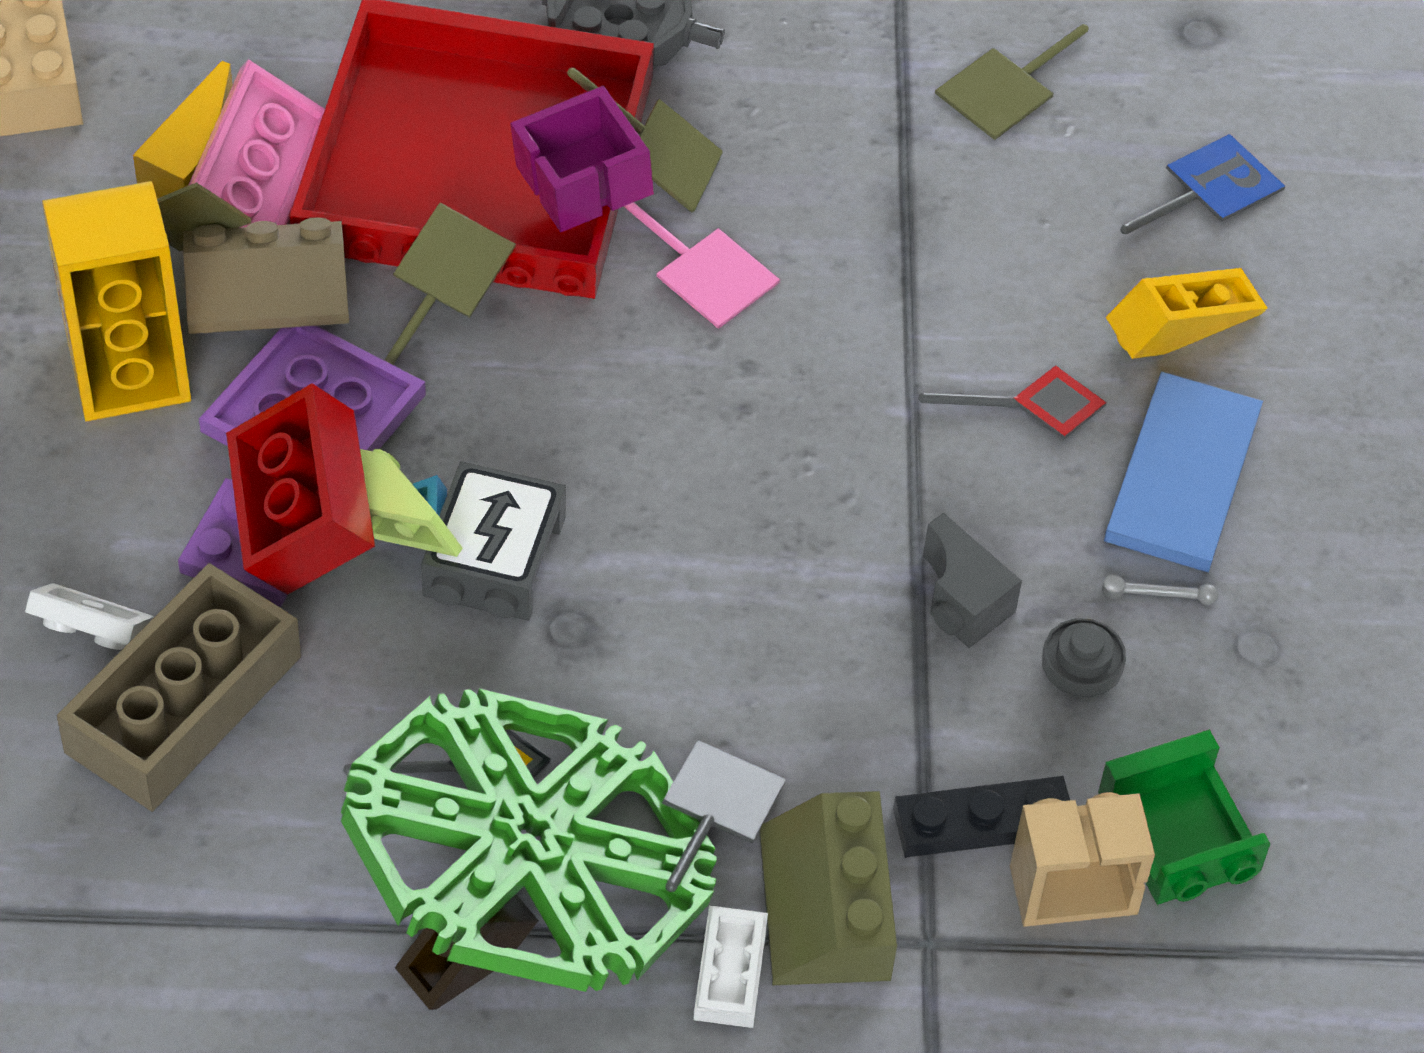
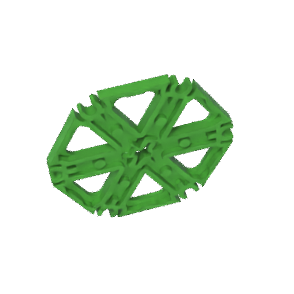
[341,688,717,992]

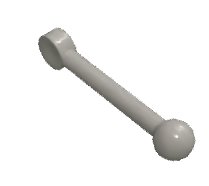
[1102,575,1218,605]

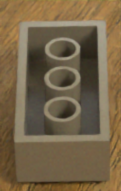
[56,563,301,812]

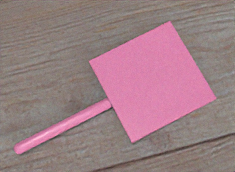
[624,202,780,329]

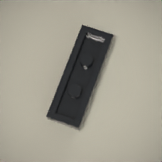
[893,776,1070,858]

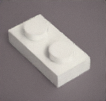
[25,583,155,650]

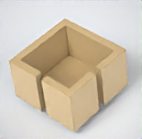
[1010,792,1155,927]

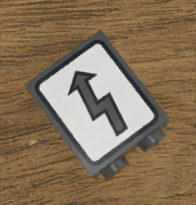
[421,461,566,621]

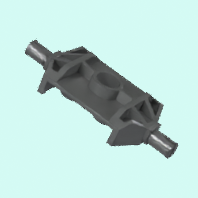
[542,0,725,66]

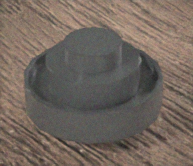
[1042,618,1126,697]

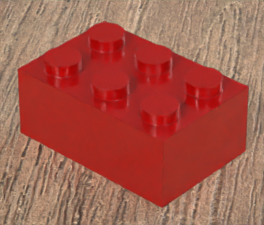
[226,383,375,595]

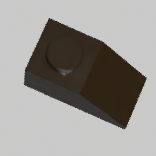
[394,894,539,1010]

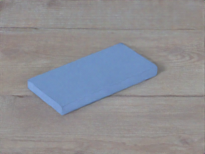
[1104,371,1263,573]

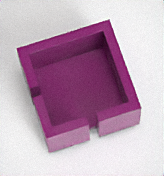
[510,86,654,232]

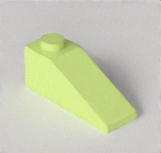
[360,449,463,557]

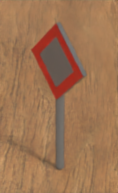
[918,365,1107,440]

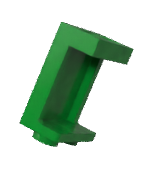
[1098,729,1270,905]

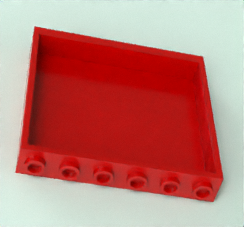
[289,0,654,299]

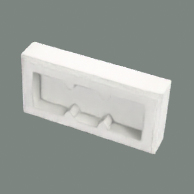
[693,905,768,1028]

